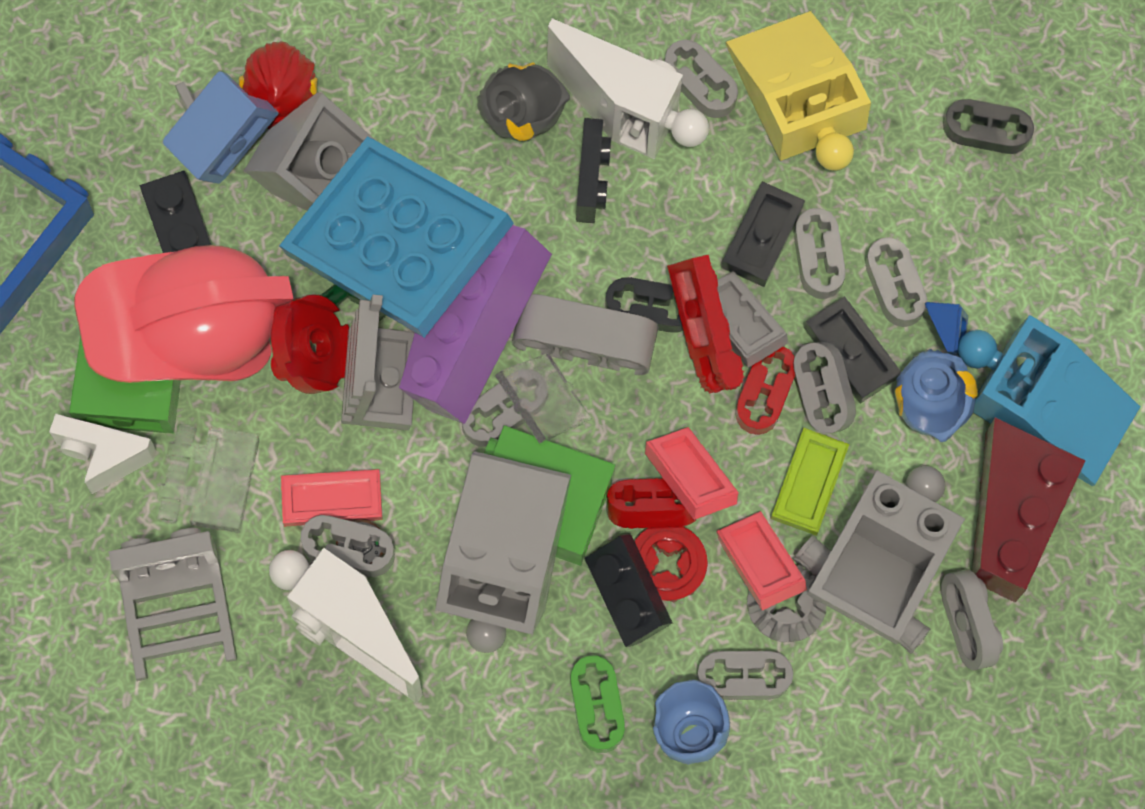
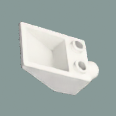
[547,18,709,159]
[269,548,423,703]

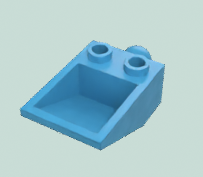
[958,315,1141,486]

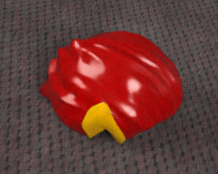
[239,41,318,130]

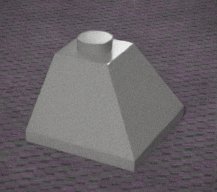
[244,93,378,211]

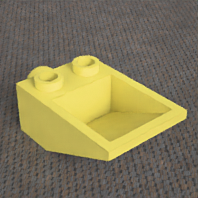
[726,11,871,171]

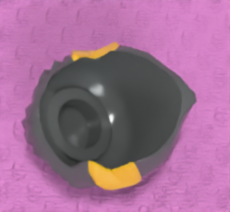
[477,62,570,141]

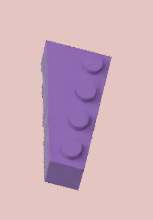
[399,225,552,424]

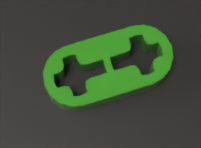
[570,656,625,753]

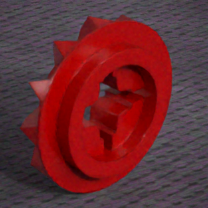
[635,526,708,603]

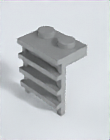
[341,294,415,431]
[108,528,237,681]

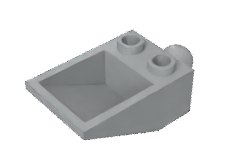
[435,451,571,653]
[807,466,965,645]

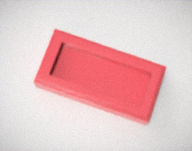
[645,427,739,520]
[281,469,383,527]
[717,511,807,611]

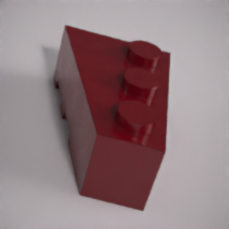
[971,418,1086,603]

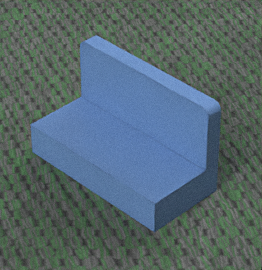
[163,71,279,184]

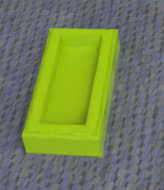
[771,428,850,536]

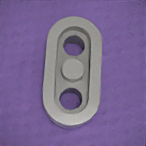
[941,570,1003,670]

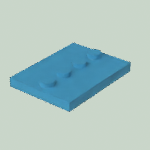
[279,136,514,338]

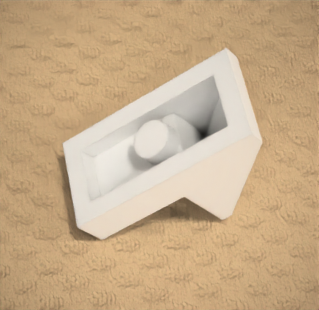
[49,414,157,494]

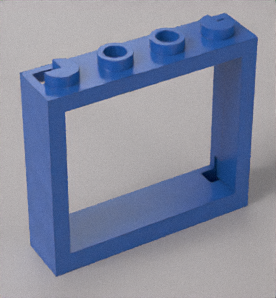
[0,133,94,334]

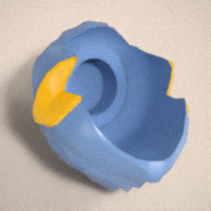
[895,349,978,442]

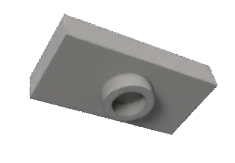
[717,271,788,368]

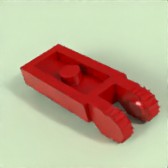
[667,254,745,394]

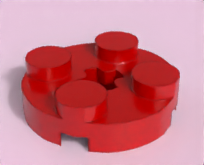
[271,295,349,394]

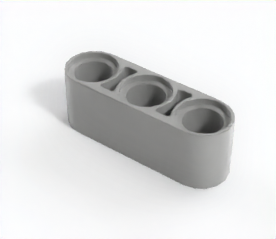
[512,294,659,375]

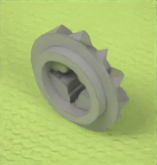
[747,564,826,642]

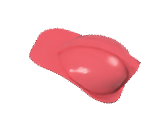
[74,245,294,383]

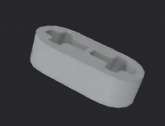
[664,40,738,118]
[794,208,846,299]
[865,237,927,327]
[794,342,856,433]
[462,372,544,447]
[300,515,395,577]
[696,651,793,700]

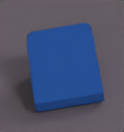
[925,302,969,358]

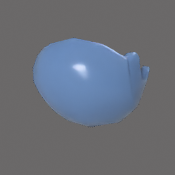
[653,680,730,765]

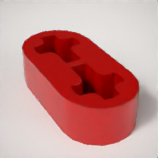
[735,346,796,435]
[607,478,696,529]

